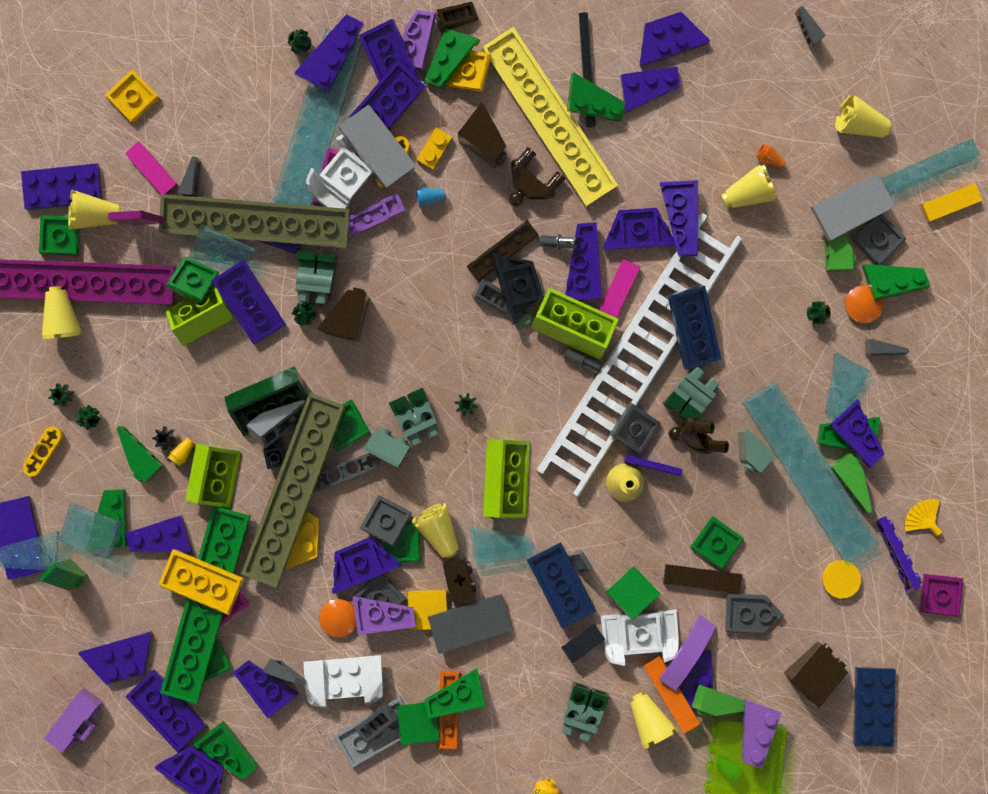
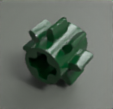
[287,29,311,54]
[807,301,831,325]
[291,302,317,326]
[48,383,74,407]
[454,393,478,417]
[75,405,101,430]

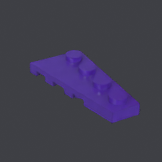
[565,222,602,301]
[876,516,922,594]

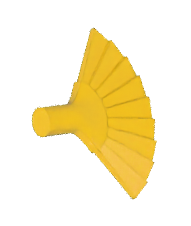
[904,499,942,536]

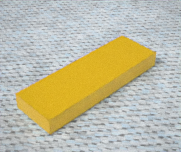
[921,183,983,222]

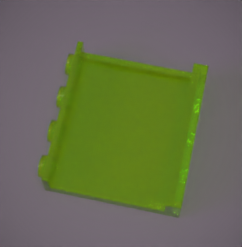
[704,717,787,794]

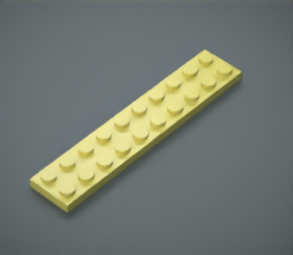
[482,27,618,207]

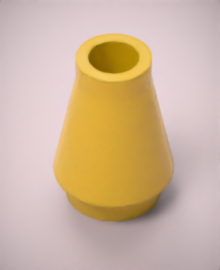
[168,437,196,467]

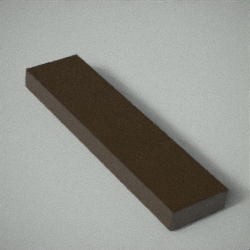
[467,220,539,281]
[663,564,742,593]

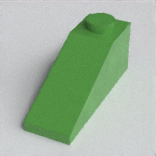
[825,234,856,272]
[829,453,872,513]
[692,685,745,717]

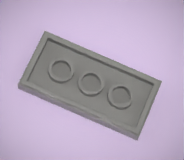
[338,105,416,189]
[811,173,895,242]
[333,696,405,769]

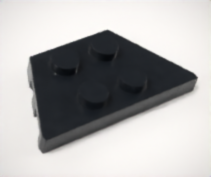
[491,253,544,325]

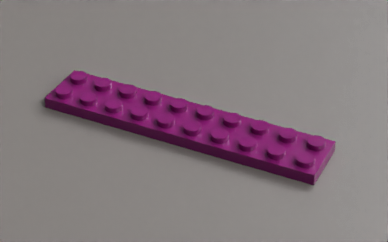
[0,259,176,305]

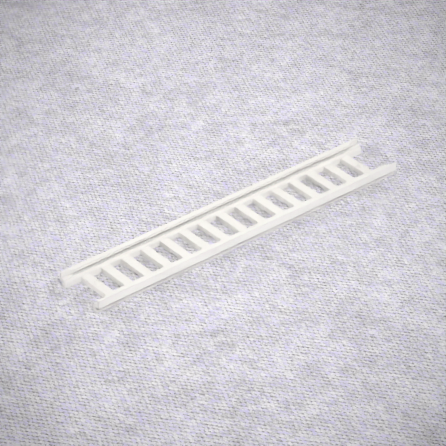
[537,213,742,497]

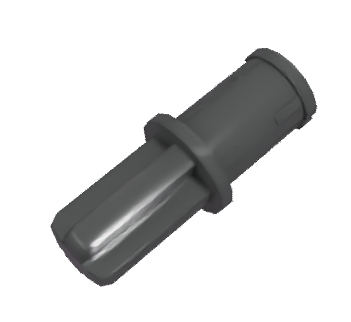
[539,234,578,250]
[563,347,601,373]

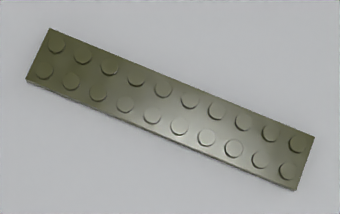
[159,194,351,248]
[241,393,346,588]

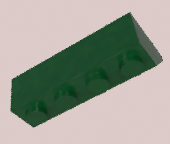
[224,366,308,436]

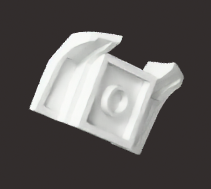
[305,134,373,208]
[600,609,679,666]
[303,655,383,709]

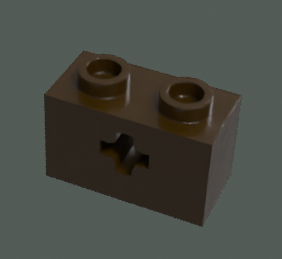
[443,558,477,602]

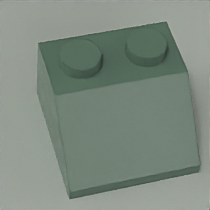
[363,427,411,468]
[738,429,776,473]

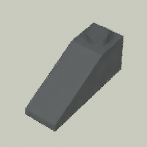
[246,400,305,449]

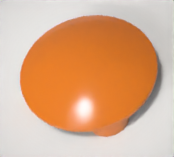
[845,285,884,323]
[319,599,356,638]

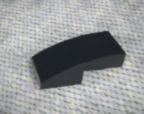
[263,436,285,469]
[561,624,605,664]

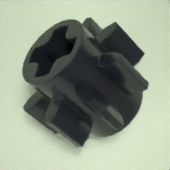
[152,426,178,450]

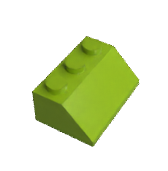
[165,285,234,346]
[185,443,241,508]

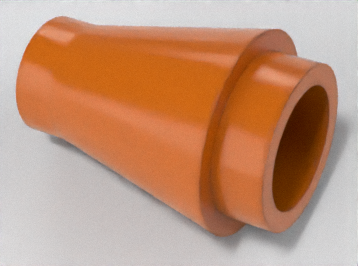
[756,144,785,170]

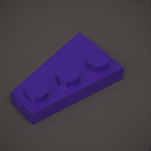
[620,67,680,113]
[829,399,885,468]

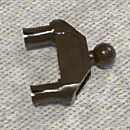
[508,147,566,207]
[668,417,729,454]

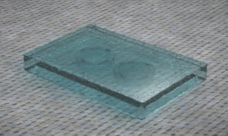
[59,503,122,559]

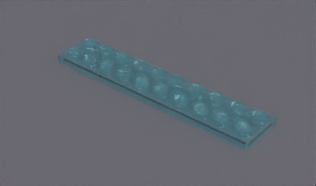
[271,28,362,206]
[741,381,879,564]

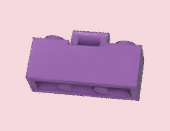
[44,688,103,753]

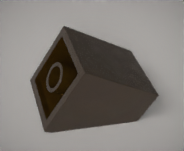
[458,103,507,169]
[318,287,370,342]
[784,641,848,708]

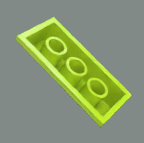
[531,288,619,360]
[483,439,530,518]

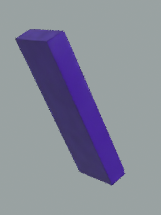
[623,454,683,476]

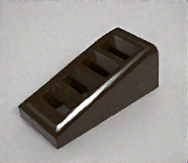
[435,1,478,32]

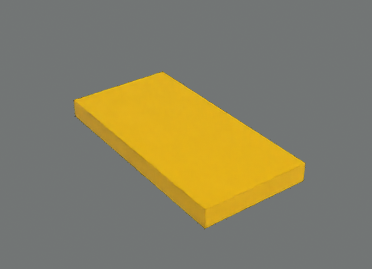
[158,549,244,615]

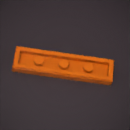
[643,656,701,733]
[438,671,459,750]

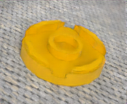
[822,560,861,599]

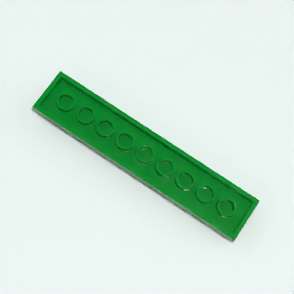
[160,506,251,704]

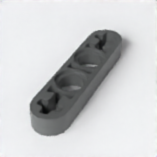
[315,453,379,491]

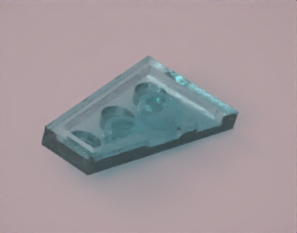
[188,225,255,265]
[825,353,870,418]
[470,526,532,565]
[0,532,59,570]

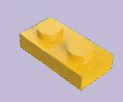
[417,127,452,170]

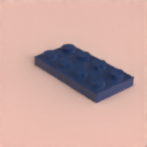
[667,285,721,370]
[527,542,596,629]
[853,667,896,747]

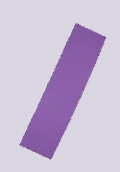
[349,193,406,237]
[659,615,716,691]

